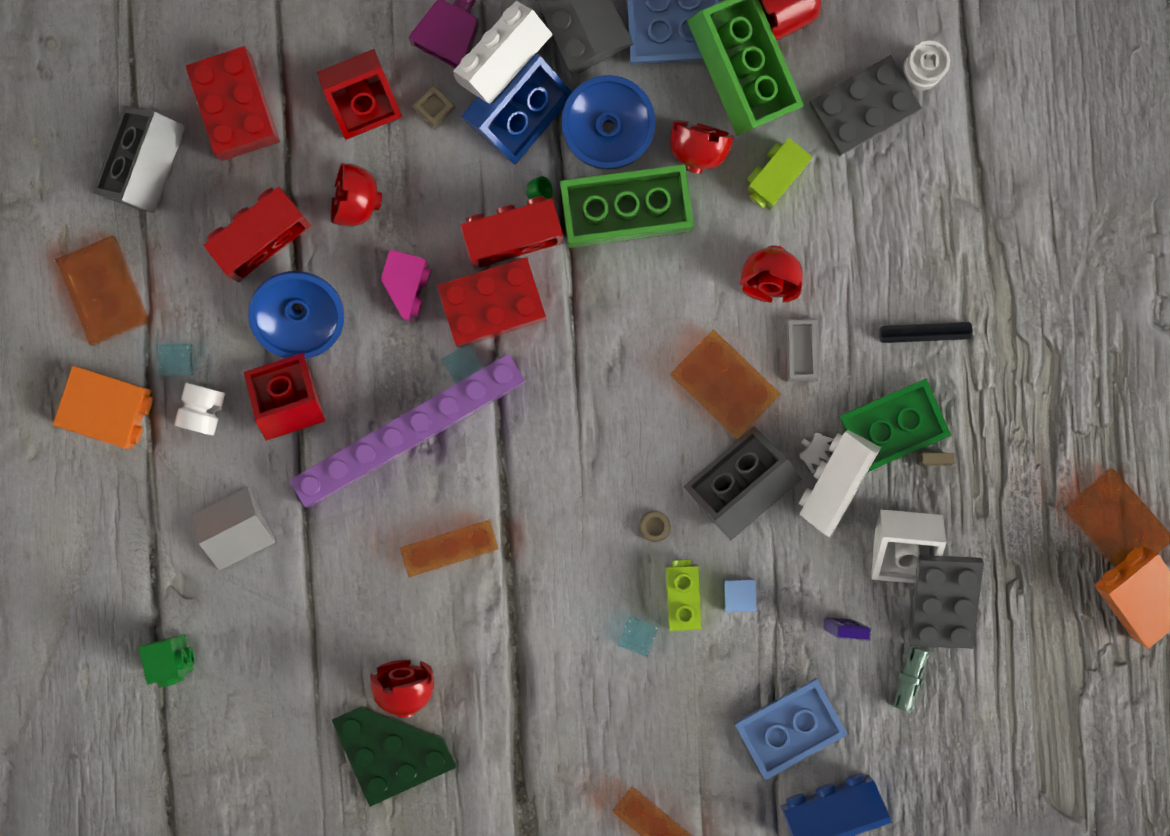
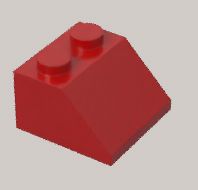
[317,49,402,140]
[243,353,326,441]

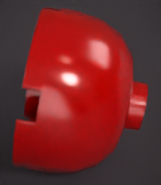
[669,120,734,174]
[330,163,382,227]
[739,245,803,303]
[370,660,434,718]

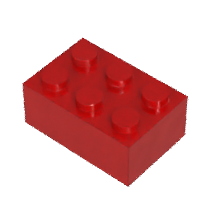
[185,46,280,161]
[203,186,312,283]
[460,196,564,269]
[437,257,547,348]

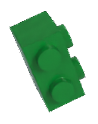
[138,634,195,688]

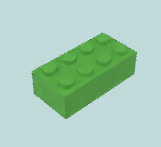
[687,0,804,136]
[560,165,694,248]

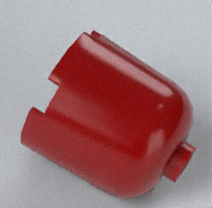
[759,0,821,41]

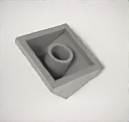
[192,487,276,571]

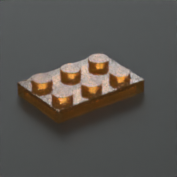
[55,235,151,346]
[670,329,781,439]
[1063,468,1170,568]

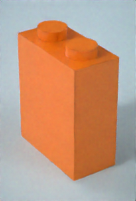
[53,365,153,449]
[1094,545,1170,649]

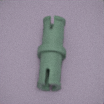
[892,646,930,713]

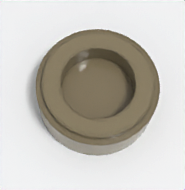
[639,511,671,542]

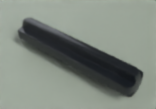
[879,322,973,343]

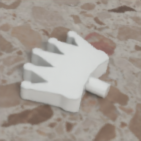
[798,433,834,473]

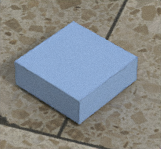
[723,579,757,612]

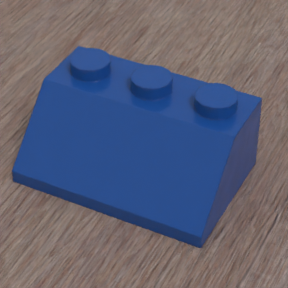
[461,54,572,165]
[780,773,892,836]

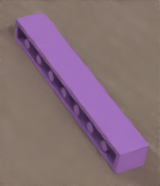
[289,354,526,508]

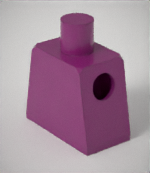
[408,0,479,68]

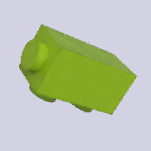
[746,138,813,210]
[665,559,701,631]

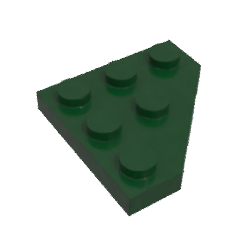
[332,706,457,807]

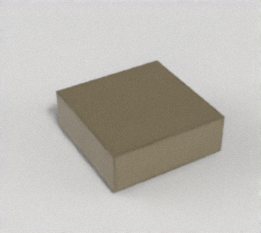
[412,84,456,130]
[917,453,954,466]

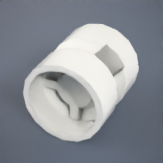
[901,40,950,91]
[174,383,226,436]

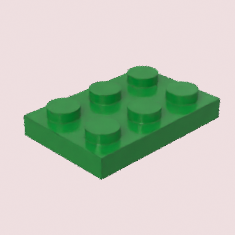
[839,379,952,472]

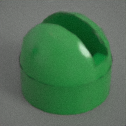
[526,176,553,200]

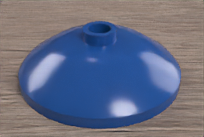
[562,75,656,170]
[248,271,344,359]

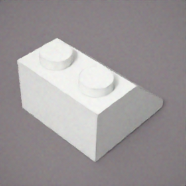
[871,509,946,583]

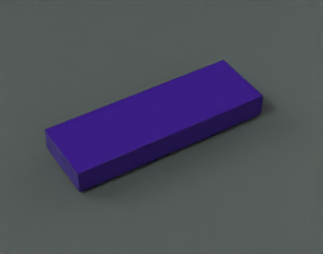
[824,617,871,640]

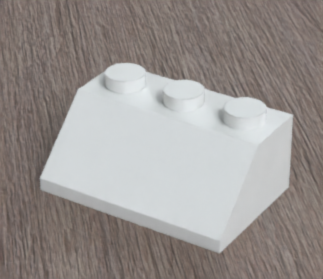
[453,1,553,104]
[798,430,881,537]

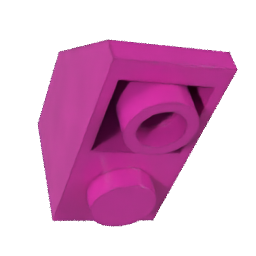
[381,249,432,322]

